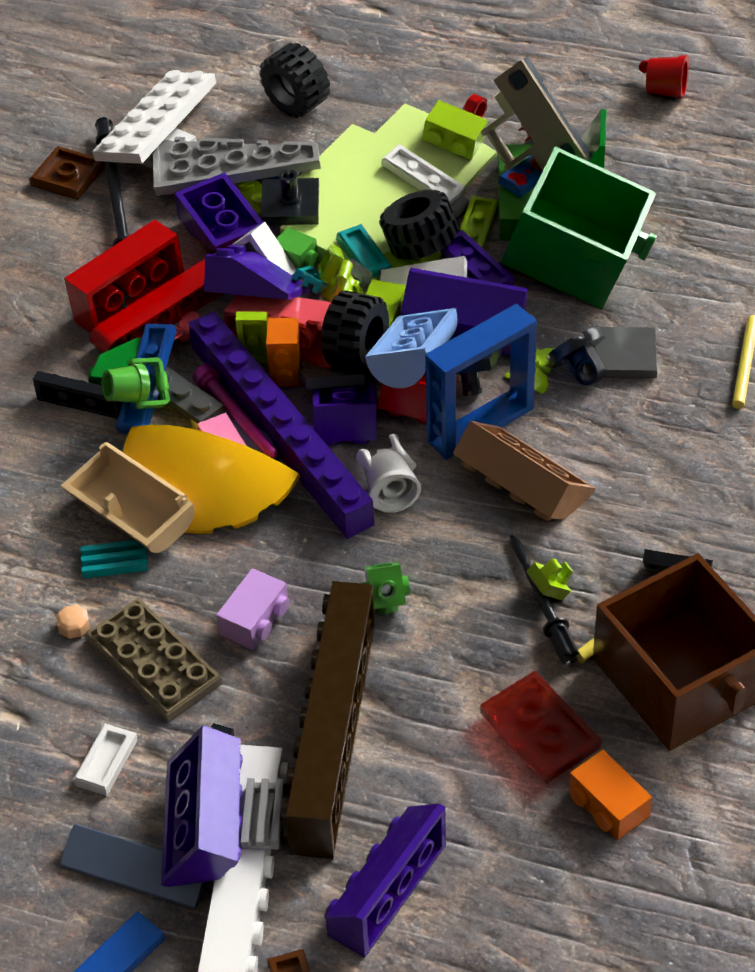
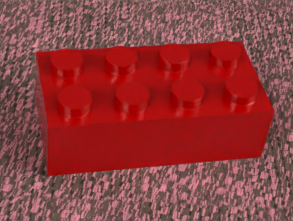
[64,219,184,334]

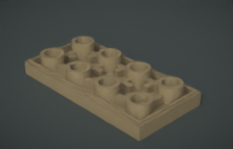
[85,598,222,723]

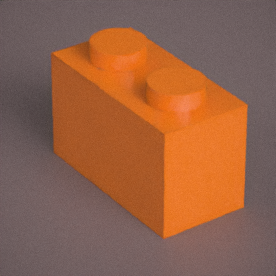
[266,317,302,387]
[569,749,652,840]

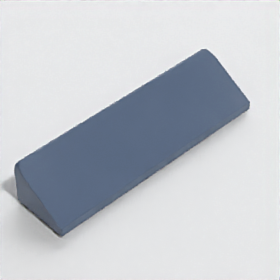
[60,824,209,910]

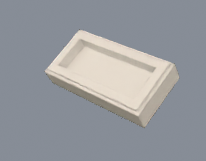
[73,724,138,796]

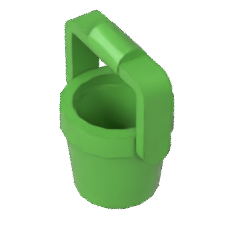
[101,357,170,409]

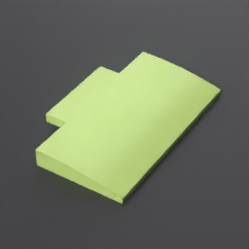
[280,104,497,283]

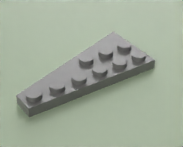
[153,136,321,196]

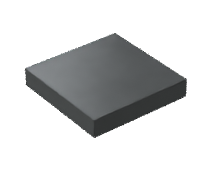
[595,327,657,378]

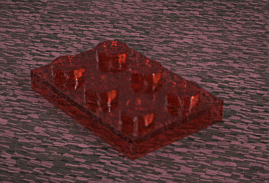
[480,671,602,784]

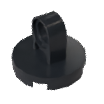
[546,326,605,386]

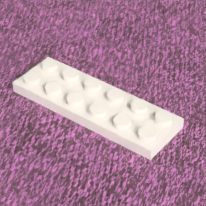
[92,70,217,164]

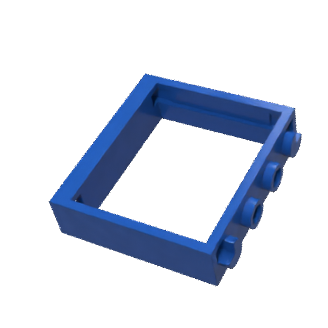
[425,304,537,460]

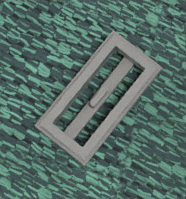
[241,778,284,849]

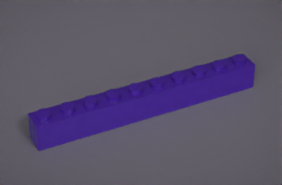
[188,311,374,539]

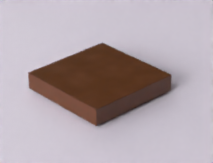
[29,146,105,200]

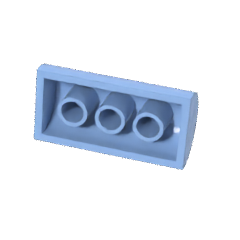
[365,308,458,388]

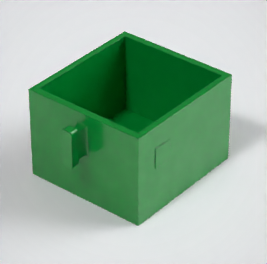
[501,146,657,310]

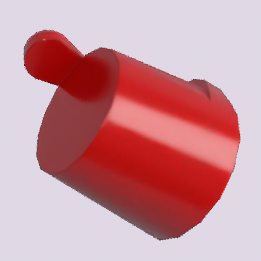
[639,54,689,99]

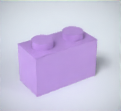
[216,568,290,650]

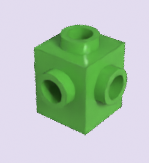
[361,561,410,614]

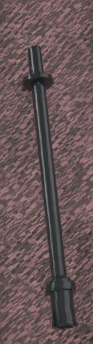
[95,117,129,247]

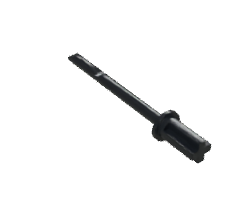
[510,535,580,664]

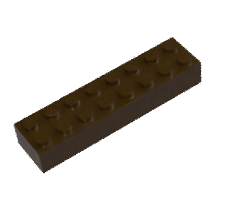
[281,581,375,859]

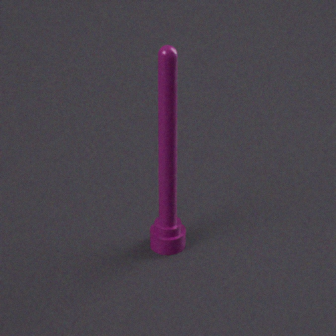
[193,364,278,459]

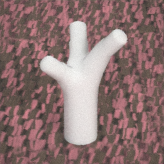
[377,434,417,471]

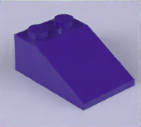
[175,172,263,251]
[204,245,310,300]
[313,375,377,445]

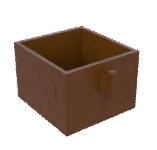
[593,553,755,751]

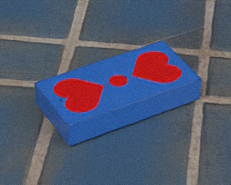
[498,155,543,198]

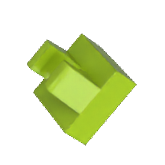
[526,558,573,600]

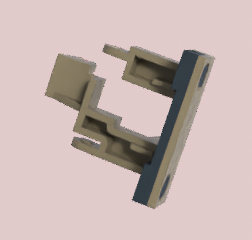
[480,56,591,171]

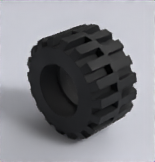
[259,42,330,118]
[379,190,459,260]
[321,290,389,373]

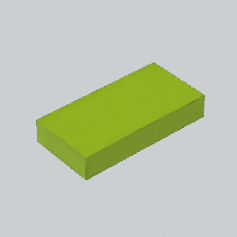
[317,243,344,284]

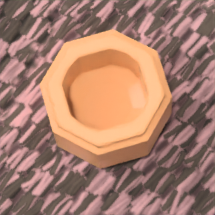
[56,605,90,639]

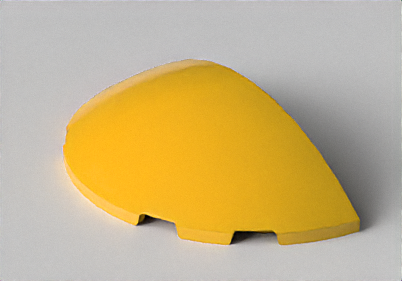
[123,425,300,534]

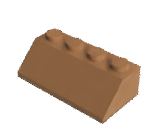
[453,421,596,521]

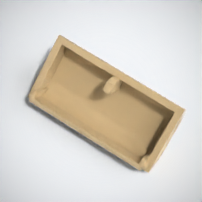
[61,442,195,553]

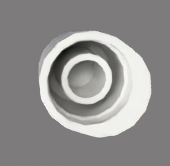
[356,449,421,513]

